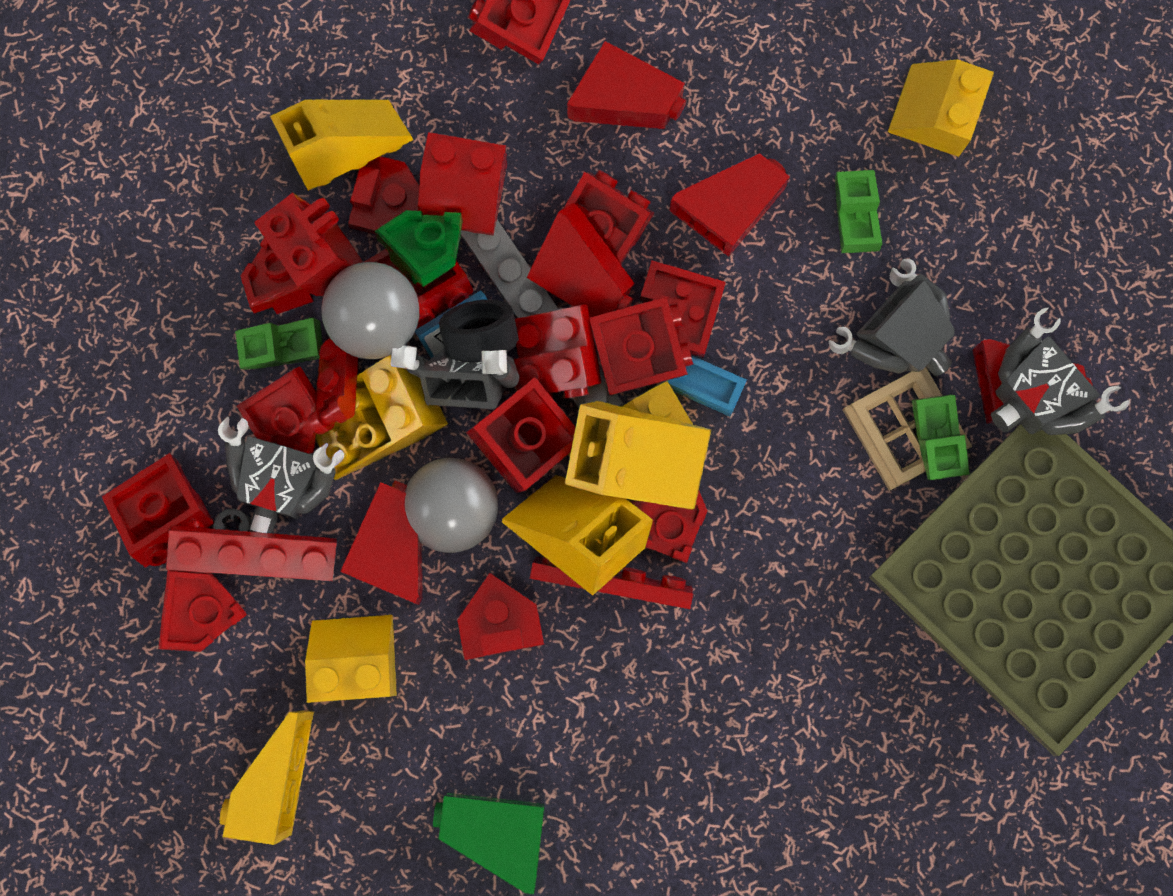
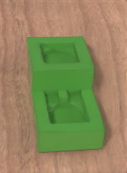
[835,170,882,253]
[235,318,323,370]
[912,394,970,480]

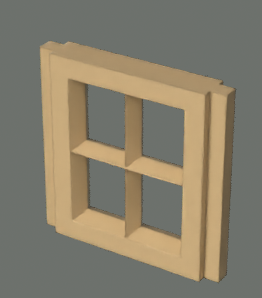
[842,367,972,491]

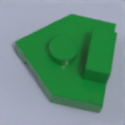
[375,210,463,287]

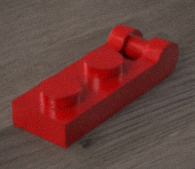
[308,338,358,435]

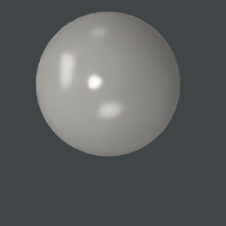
[321,262,420,359]
[405,458,498,553]

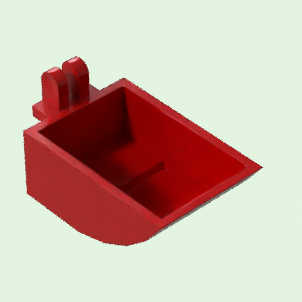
[254,193,363,296]

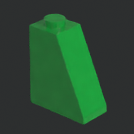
[433,793,545,894]

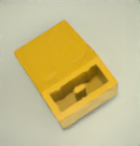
[270,100,413,191]
[316,355,448,480]
[565,401,711,509]
[502,475,653,596]

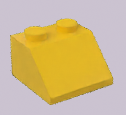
[888,59,994,157]
[305,615,397,703]

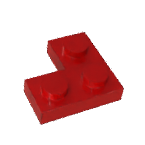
[640,260,726,358]

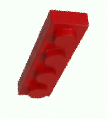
[166,525,337,581]
[530,556,693,609]

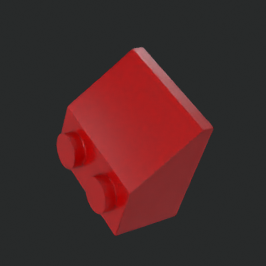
[418,132,507,236]
[466,377,576,493]

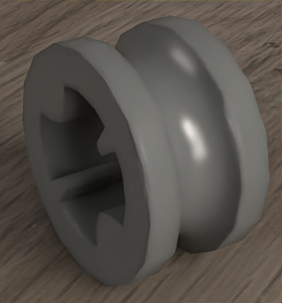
[213,509,253,532]

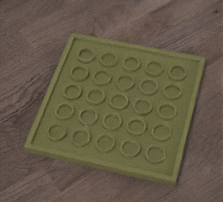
[869,424,1173,756]

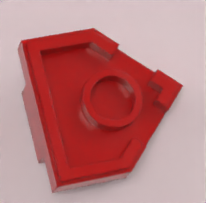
[348,156,419,234]
[240,238,314,314]
[236,367,317,454]
[628,490,708,563]
[158,570,247,652]
[457,573,544,660]

